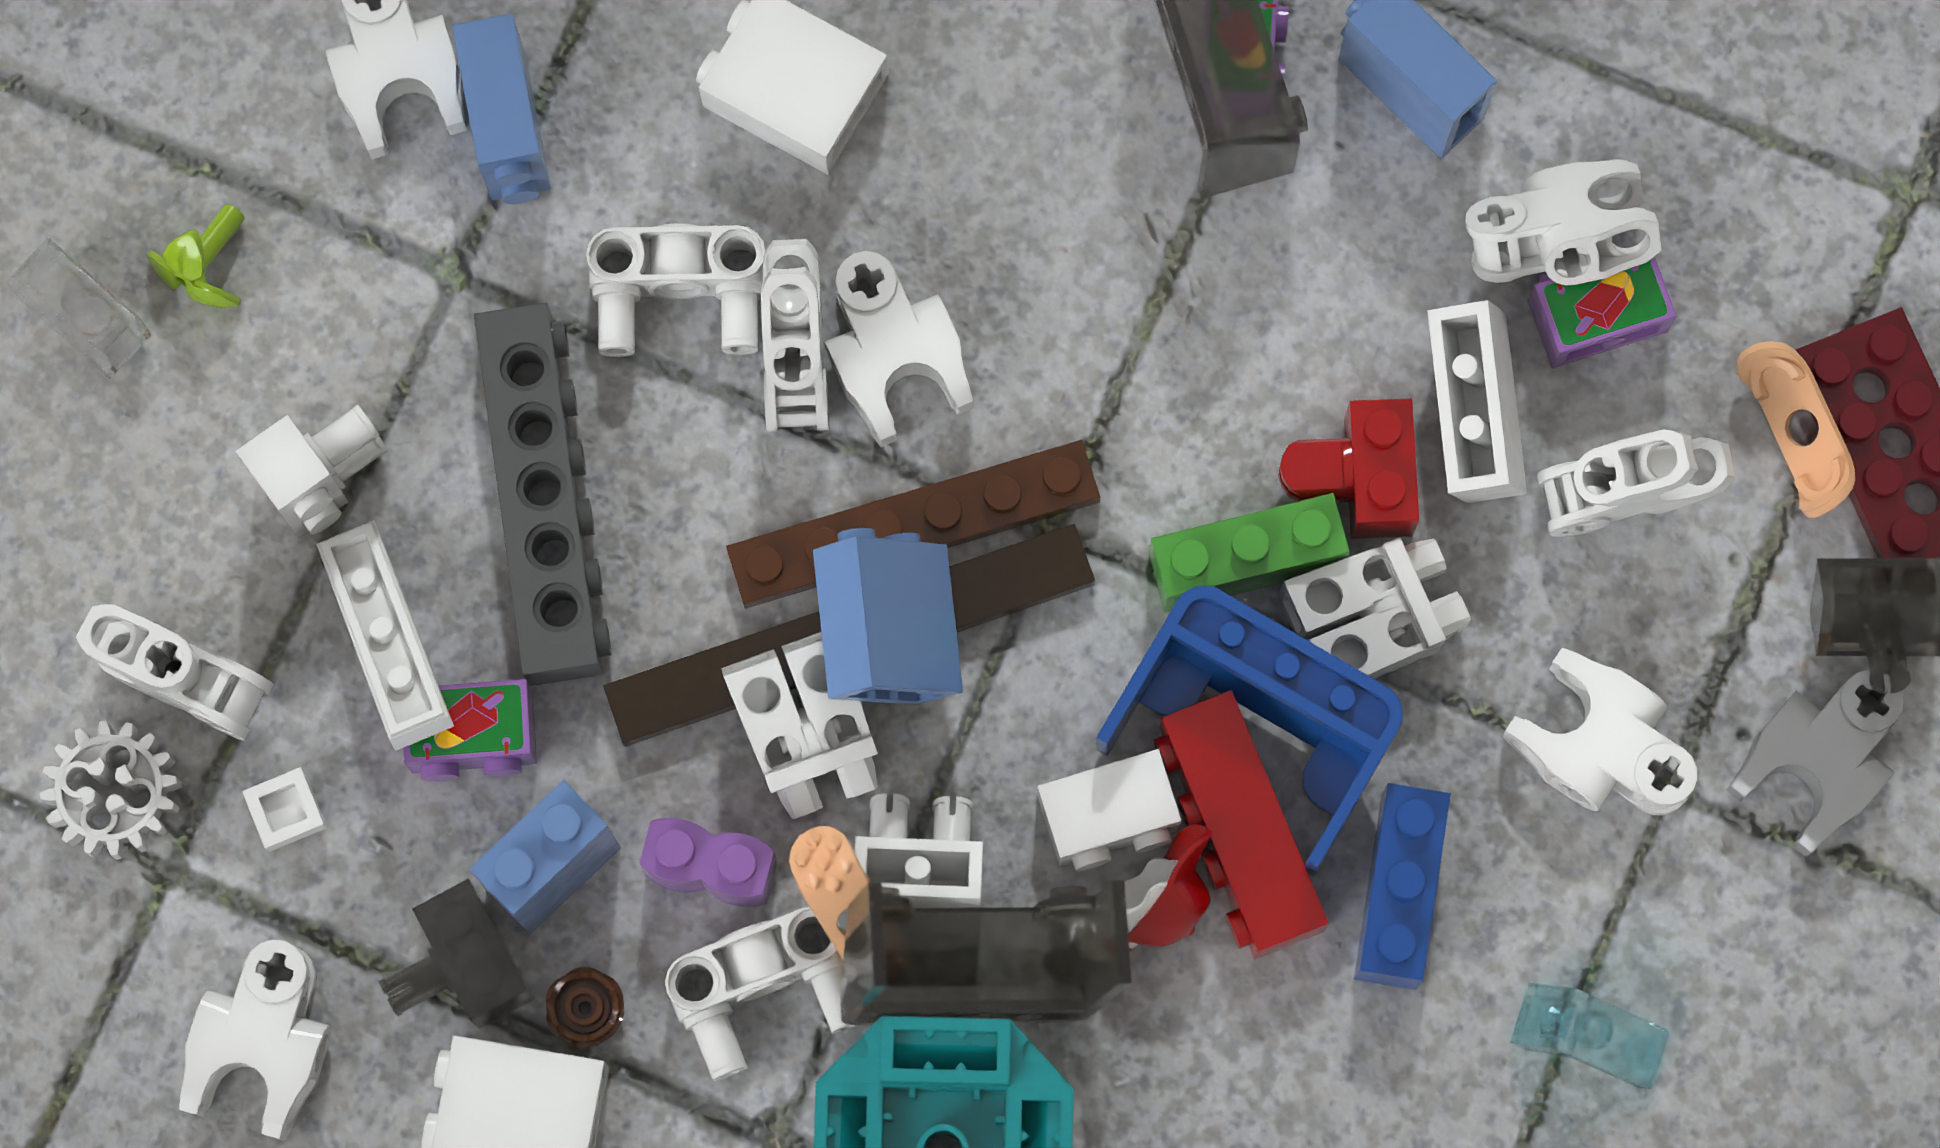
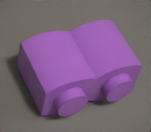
[639,818,778,907]

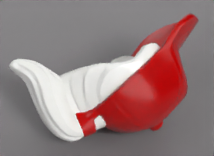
[1046,824,1212,962]

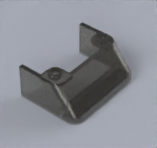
[1154,0,1308,199]
[840,881,1131,1026]

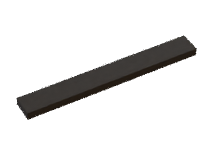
[603,523,1095,747]

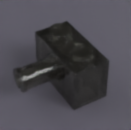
[1810,558,1940,694]
[379,878,535,1029]

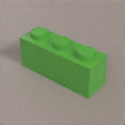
[1149,493,1350,613]

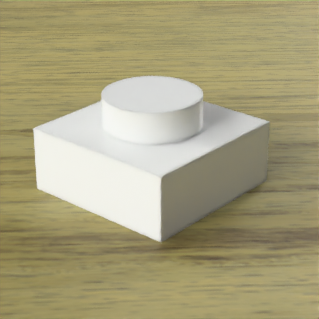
[242,767,327,852]

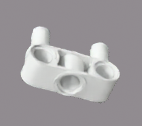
[586,223,765,357]
[665,907,866,1082]

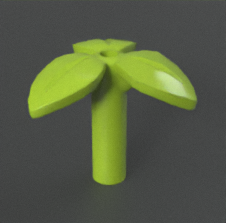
[146,204,245,308]

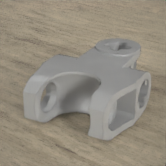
[1726,669,1904,857]

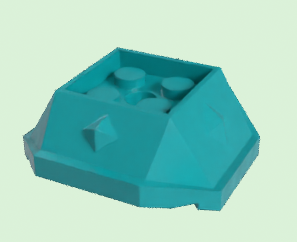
[814,1016,1074,1148]

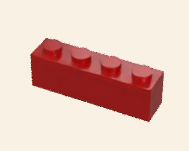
[1153,690,1329,960]

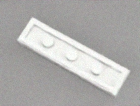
[316,520,454,751]

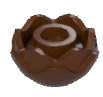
[546,967,624,1047]

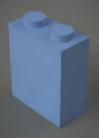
[1339,0,1497,159]
[452,13,551,204]
[813,528,963,705]
[469,779,621,935]

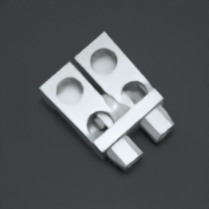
[1278,538,1471,679]
[721,632,878,819]

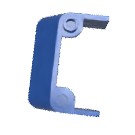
[1096,586,1403,877]

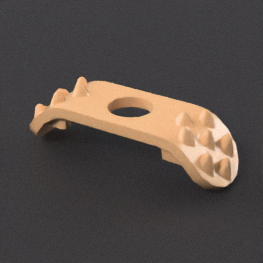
[1736,341,1855,518]
[789,826,917,982]

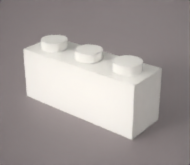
[1427,300,1527,503]

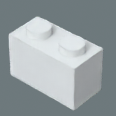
[1037,749,1182,871]

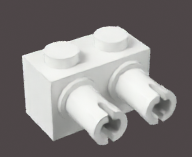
[236,404,388,538]
[852,793,983,933]

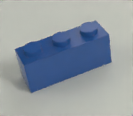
[1354,783,1451,990]

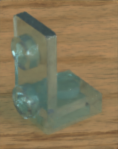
[1510,983,1669,1089]

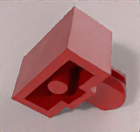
[1278,398,1419,539]

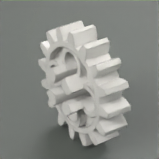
[40,720,182,860]

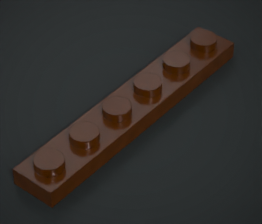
[726,439,1101,609]

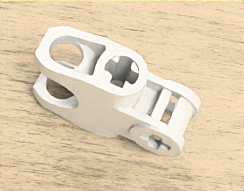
[326,0,467,159]
[1466,159,1662,285]
[761,239,829,433]
[824,251,974,447]
[1537,429,1736,537]
[76,604,274,741]
[1502,648,1697,815]
[179,940,331,1141]

